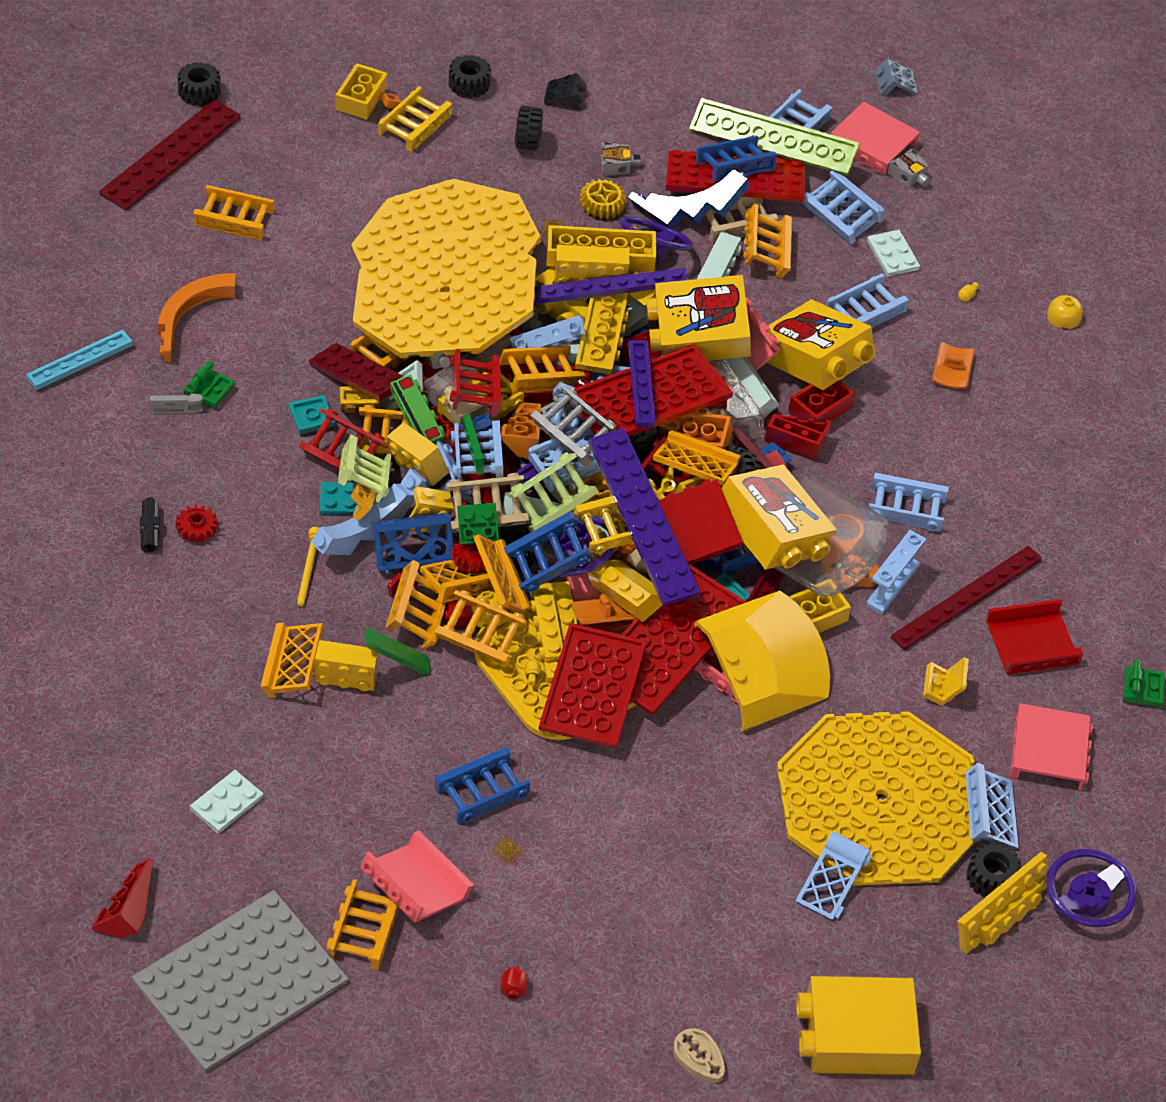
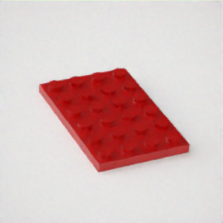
[538,623,647,749]

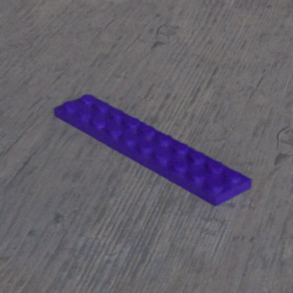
[588,428,700,606]

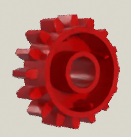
[175,504,218,543]
[451,541,486,573]

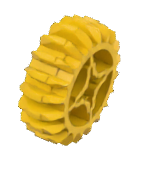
[580,178,627,220]

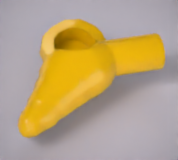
[657,466,676,495]

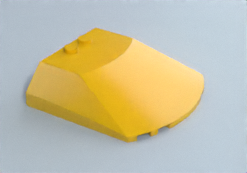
[694,591,830,732]

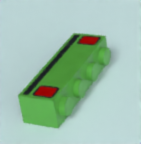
[390,374,445,446]

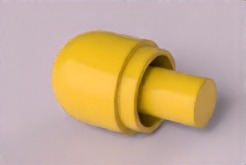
[958,282,979,302]
[525,660,541,686]

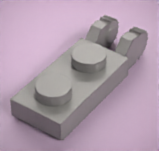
[150,394,203,414]

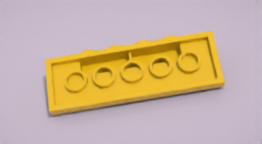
[575,293,629,374]
[530,581,577,682]
[958,852,1048,954]

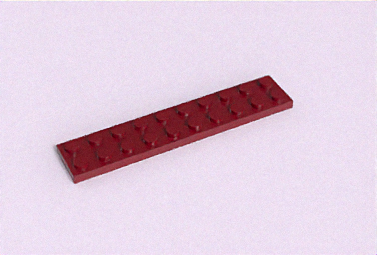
[99,99,241,211]

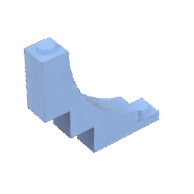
[311,469,427,555]

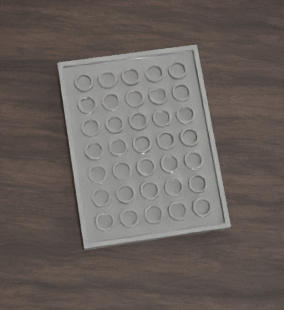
[132,890,348,1073]

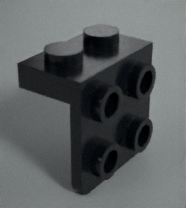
[543,73,587,111]

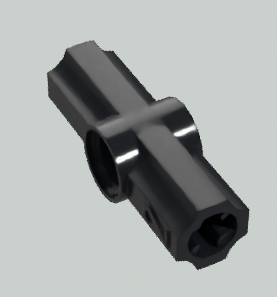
[140,497,160,552]

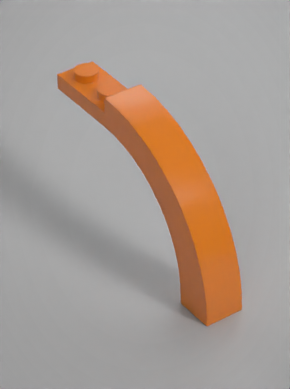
[158,273,236,363]

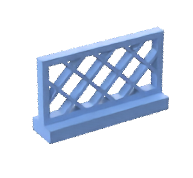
[810,172,885,237]
[965,763,1019,850]

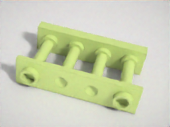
[338,435,392,503]
[507,452,599,533]

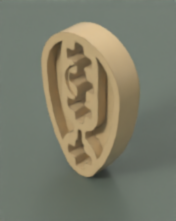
[673,1028,725,1083]

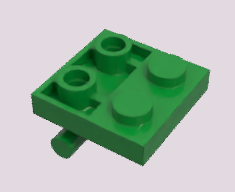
[183,360,235,409]
[457,503,499,545]
[1123,659,1164,708]

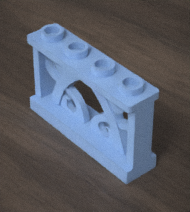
[528,429,601,492]

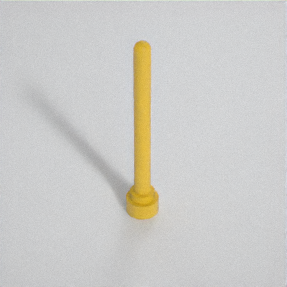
[297,527,320,607]

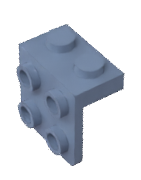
[874,59,918,96]

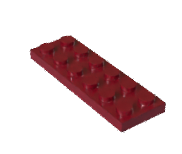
[309,343,405,401]

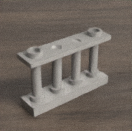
[531,384,617,467]

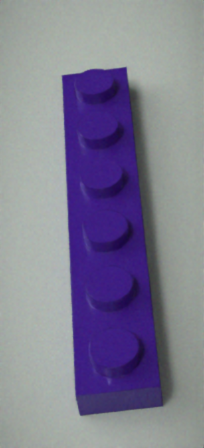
[628,341,655,428]

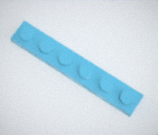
[26,330,133,391]

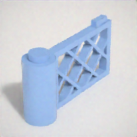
[795,831,872,921]

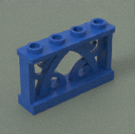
[371,513,453,573]

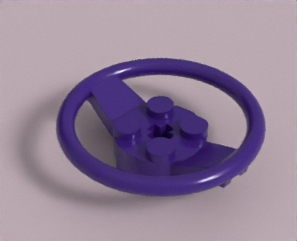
[619,217,693,258]
[534,517,616,577]
[1046,849,1137,927]

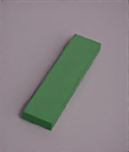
[463,414,484,475]
[365,628,430,675]

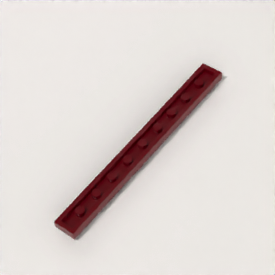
[891,545,1042,651]

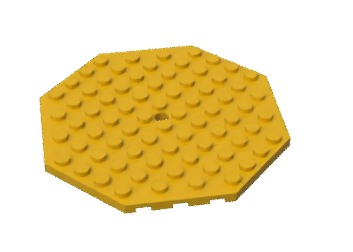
[351,179,541,293]
[353,229,537,358]
[777,712,976,886]

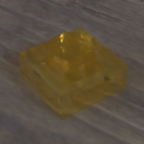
[543,218,563,236]
[492,836,522,864]

